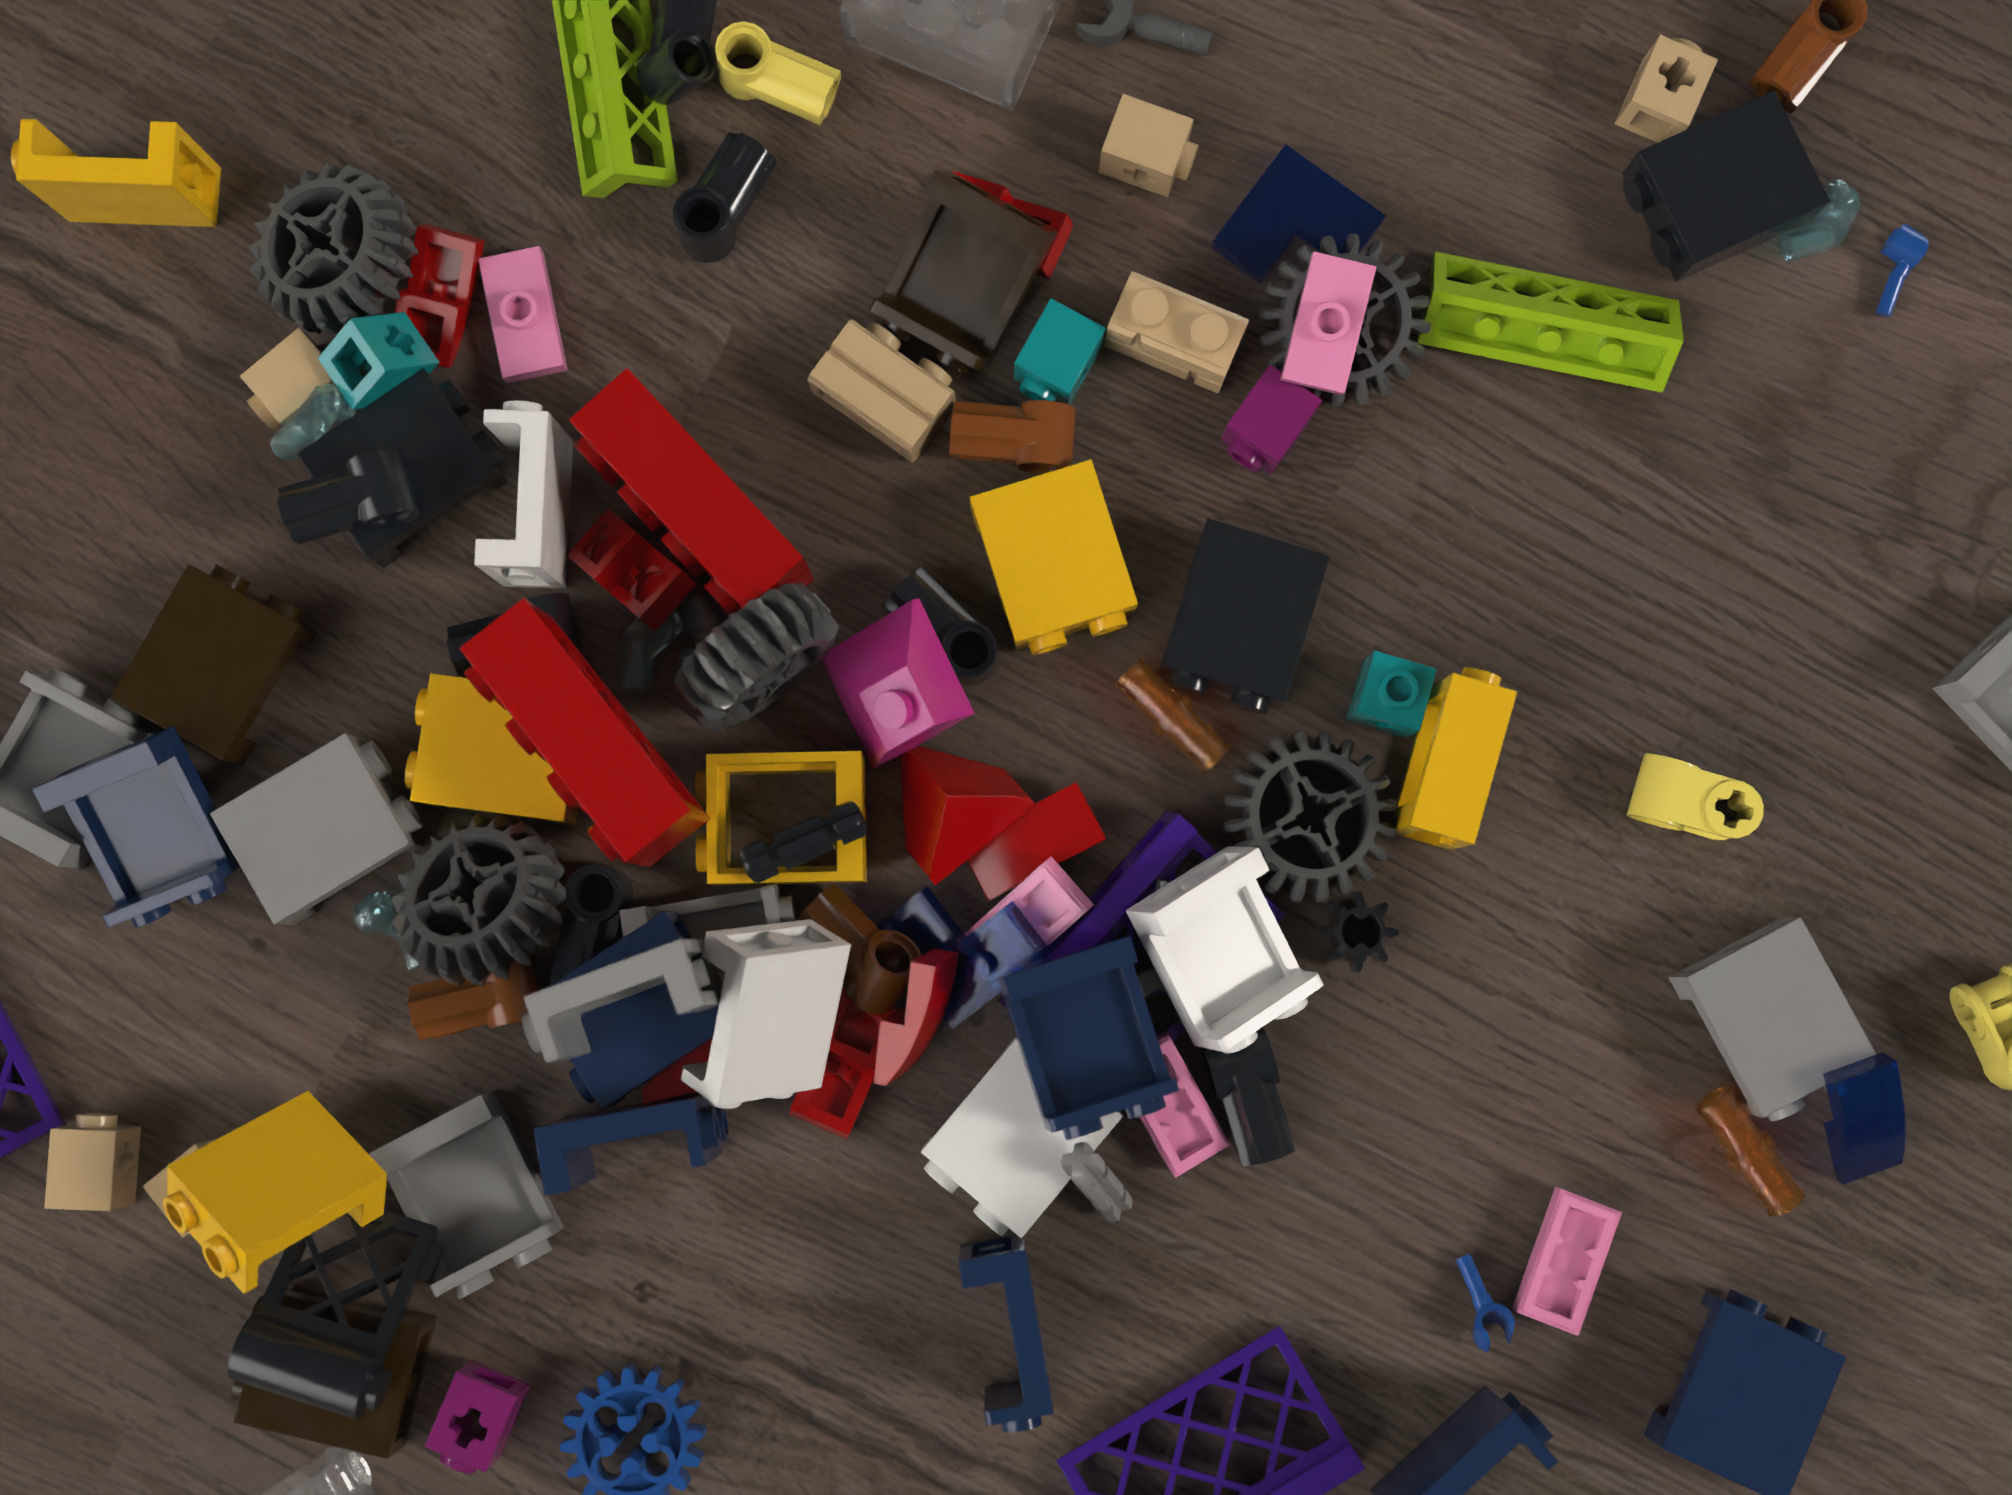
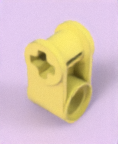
[1626,753,1764,840]
[1949,963,2012,1091]

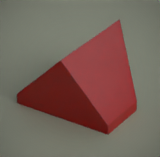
[900,745,1035,886]

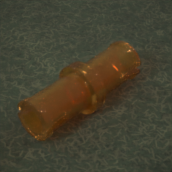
[1113,656,1232,775]
[1695,1086,1805,1217]

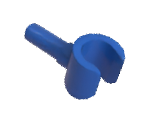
[1875,224,1929,317]
[1456,1254,1515,1352]

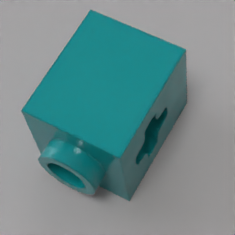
[1014,298,1106,405]
[317,312,440,410]
[1346,651,1437,738]

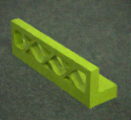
[552,0,678,198]
[1417,251,1684,393]

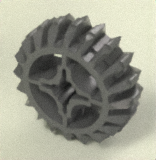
[248,163,419,335]
[1258,234,1431,408]
[673,582,839,733]
[1223,730,1397,902]
[391,813,567,987]

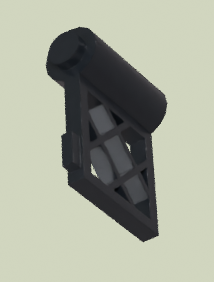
[227,1210,445,1420]

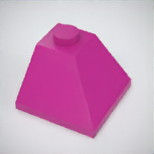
[821,598,975,769]

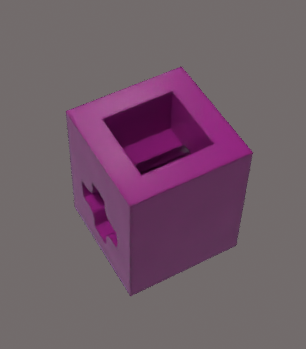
[1221,364,1322,475]
[424,1360,531,1474]

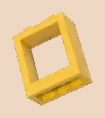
[1391,667,1517,851]
[695,751,867,886]

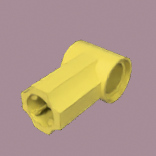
[715,21,841,125]

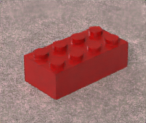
[569,368,815,616]
[459,598,711,867]

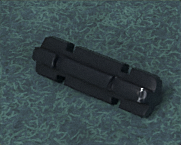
[740,801,867,883]

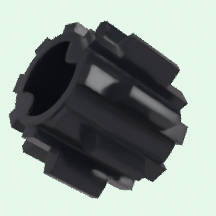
[1314,891,1399,972]

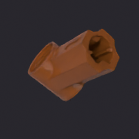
[1749,0,1868,114]
[949,400,1077,475]
[407,953,541,1040]

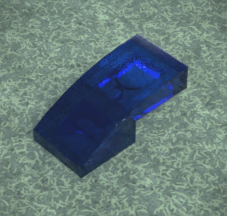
[1823,1052,1906,1185]

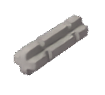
[1061,1142,1133,1222]

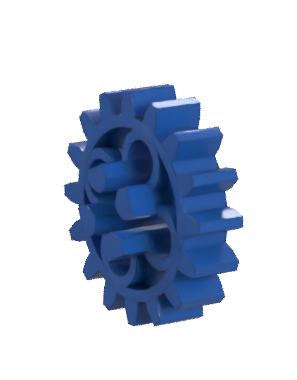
[560,1363,707,1495]

